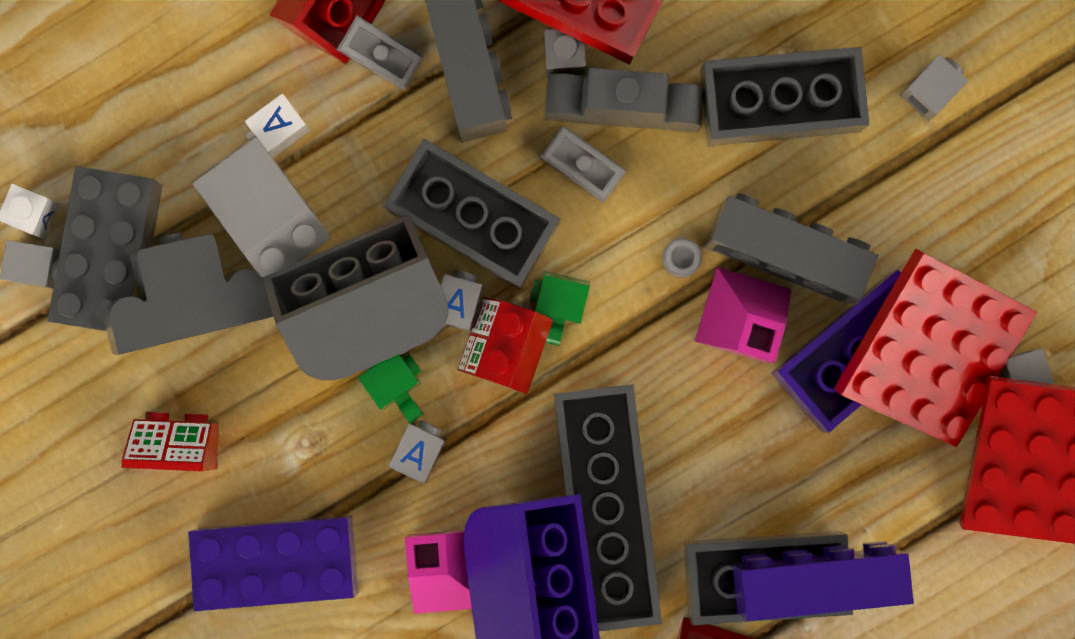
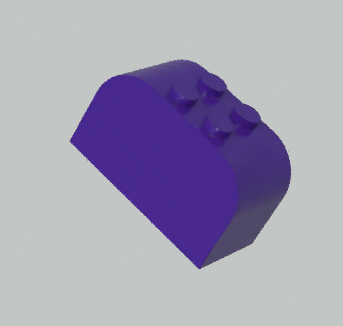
[463,494,600,639]

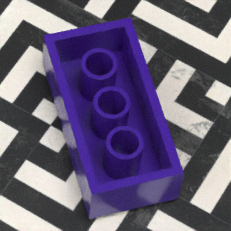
[771,269,901,433]
[188,515,358,611]
[732,541,914,621]

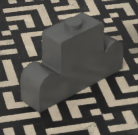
[545,68,704,132]
[104,232,273,355]

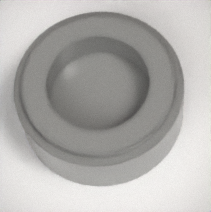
[662,238,702,278]

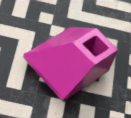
[694,267,792,364]
[405,530,472,614]

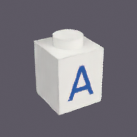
[245,93,310,158]
[0,184,60,239]

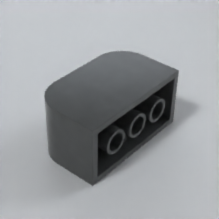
[262,214,448,380]

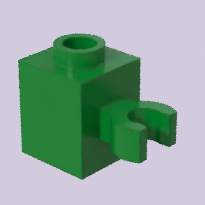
[530,271,590,346]
[357,353,424,423]

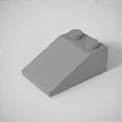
[192,135,331,277]

